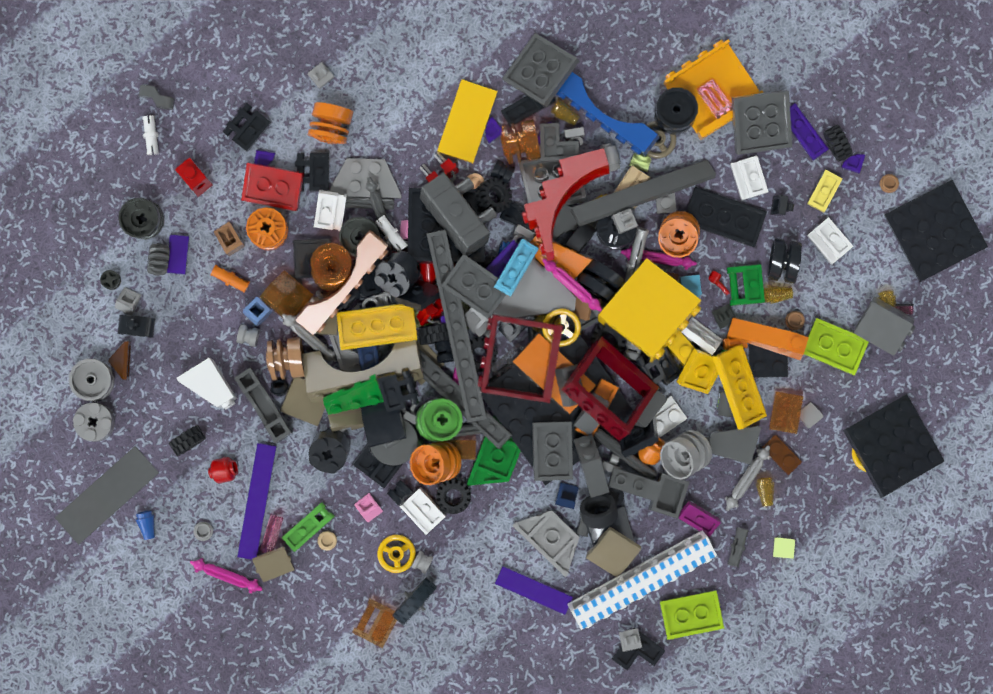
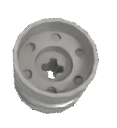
[660,430,712,480]

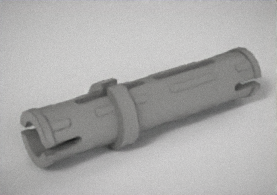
[624,227,649,283]

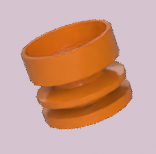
[307,102,354,144]
[246,207,289,251]
[658,211,700,258]
[410,441,462,485]

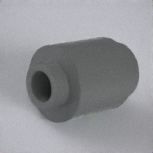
[717,390,733,417]

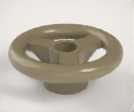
[646,121,676,159]

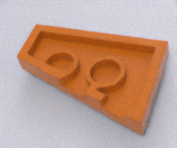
[530,236,593,279]

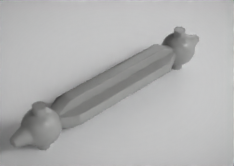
[282,314,336,362]
[725,446,771,511]

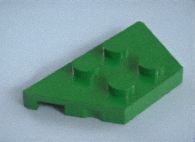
[467,416,521,486]

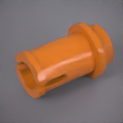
[722,337,748,350]

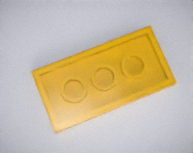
[437,79,498,164]
[336,304,418,350]
[713,344,767,430]

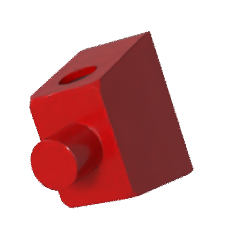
[175,157,213,197]

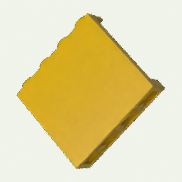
[598,258,701,362]

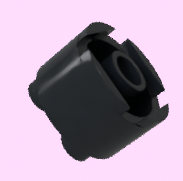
[374,251,420,297]
[308,428,350,474]

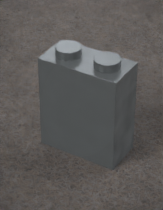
[854,296,916,356]
[574,434,609,498]

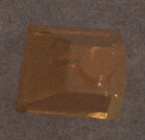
[259,270,314,320]

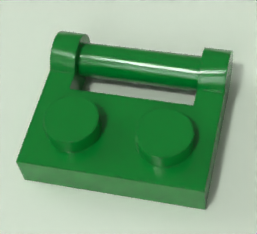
[726,264,765,306]

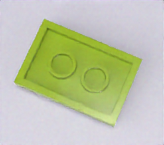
[804,318,869,376]
[660,590,724,640]

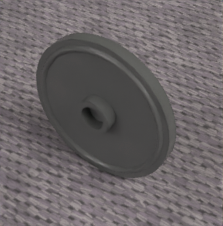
[370,419,418,465]

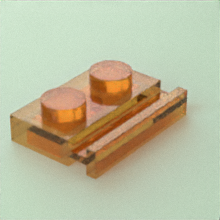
[769,391,804,434]

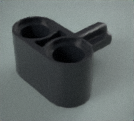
[117,315,155,338]

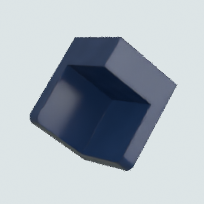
[555,482,579,509]

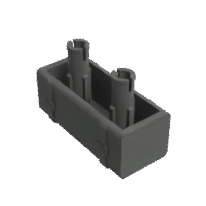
[420,173,497,257]

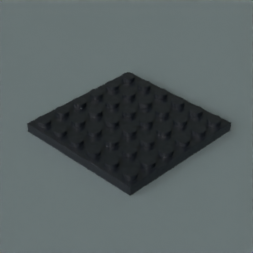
[480,324,633,486]

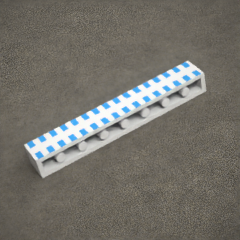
[567,530,717,630]

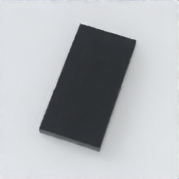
[686,187,767,248]

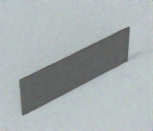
[55,446,159,545]

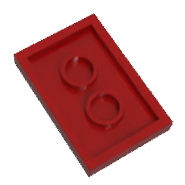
[241,162,304,211]

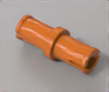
[210,265,250,293]

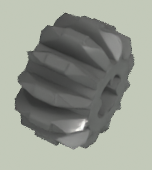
[147,243,169,276]

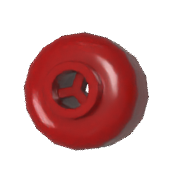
[208,457,238,484]

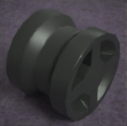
[100,270,121,290]

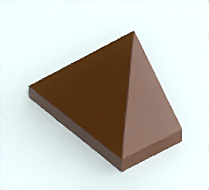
[108,341,131,381]

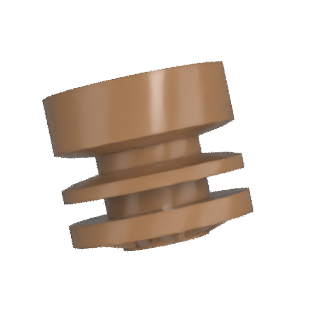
[266,337,305,381]

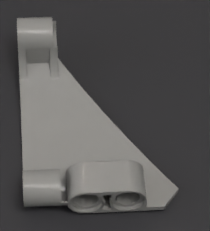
[464,258,576,333]

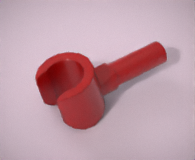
[708,271,730,296]

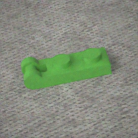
[282,502,335,552]

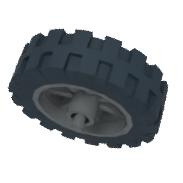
[392,577,437,625]

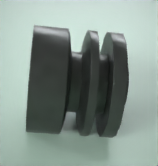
[118,198,165,240]
[339,217,382,257]

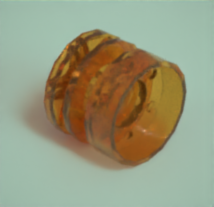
[500,119,541,165]
[311,243,351,291]

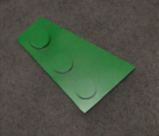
[323,374,384,415]

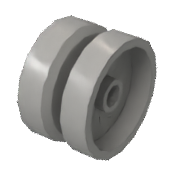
[69,359,115,402]

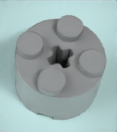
[73,403,115,442]

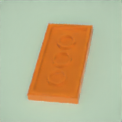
[513,333,596,414]

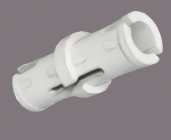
[142,115,159,155]
[375,215,408,253]

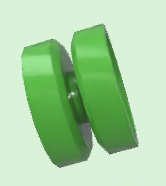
[415,399,463,442]

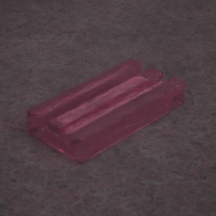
[697,79,732,119]
[260,514,283,553]

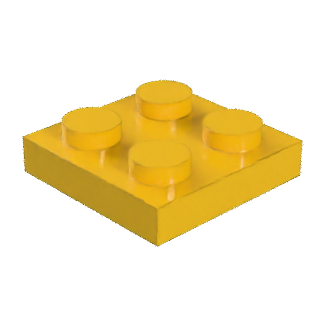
[676,349,719,394]

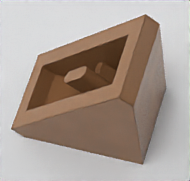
[213,221,245,256]

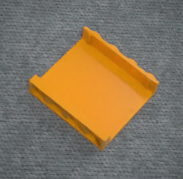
[663,39,764,140]

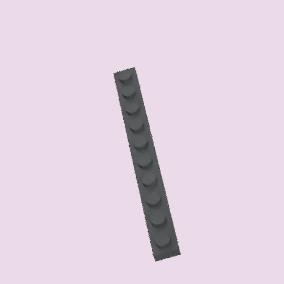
[427,230,487,423]

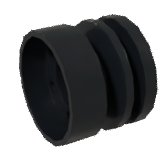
[596,211,637,250]

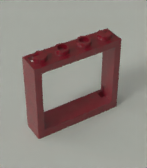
[477,314,563,403]
[561,337,659,440]

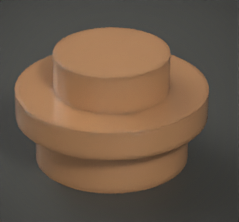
[880,174,899,193]
[785,311,805,330]

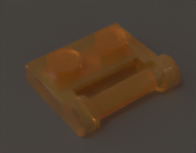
[352,598,397,648]

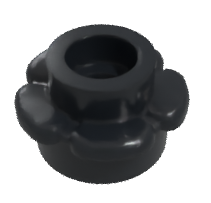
[270,379,289,396]

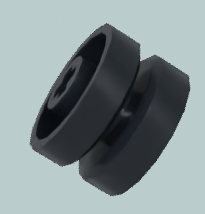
[654,88,698,135]
[767,238,802,284]
[576,259,625,303]

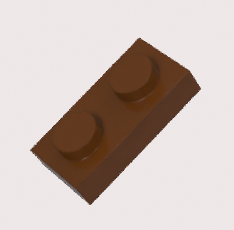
[761,434,802,475]

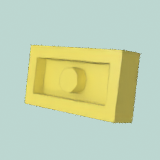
[807,170,843,213]

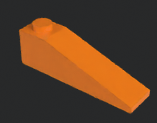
[727,318,809,360]

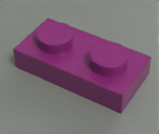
[678,501,721,537]

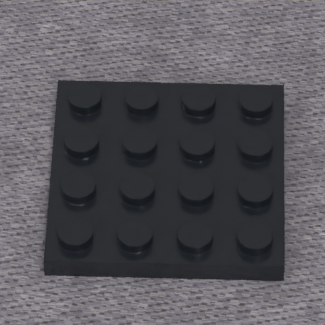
[884,180,988,282]
[408,188,485,264]
[843,394,945,498]

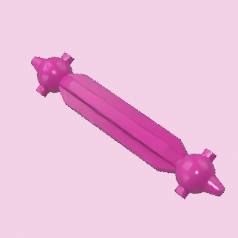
[621,246,697,270]
[542,259,602,312]
[190,558,263,594]

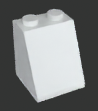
[176,358,237,410]

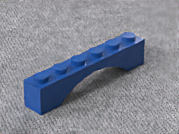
[556,72,659,156]

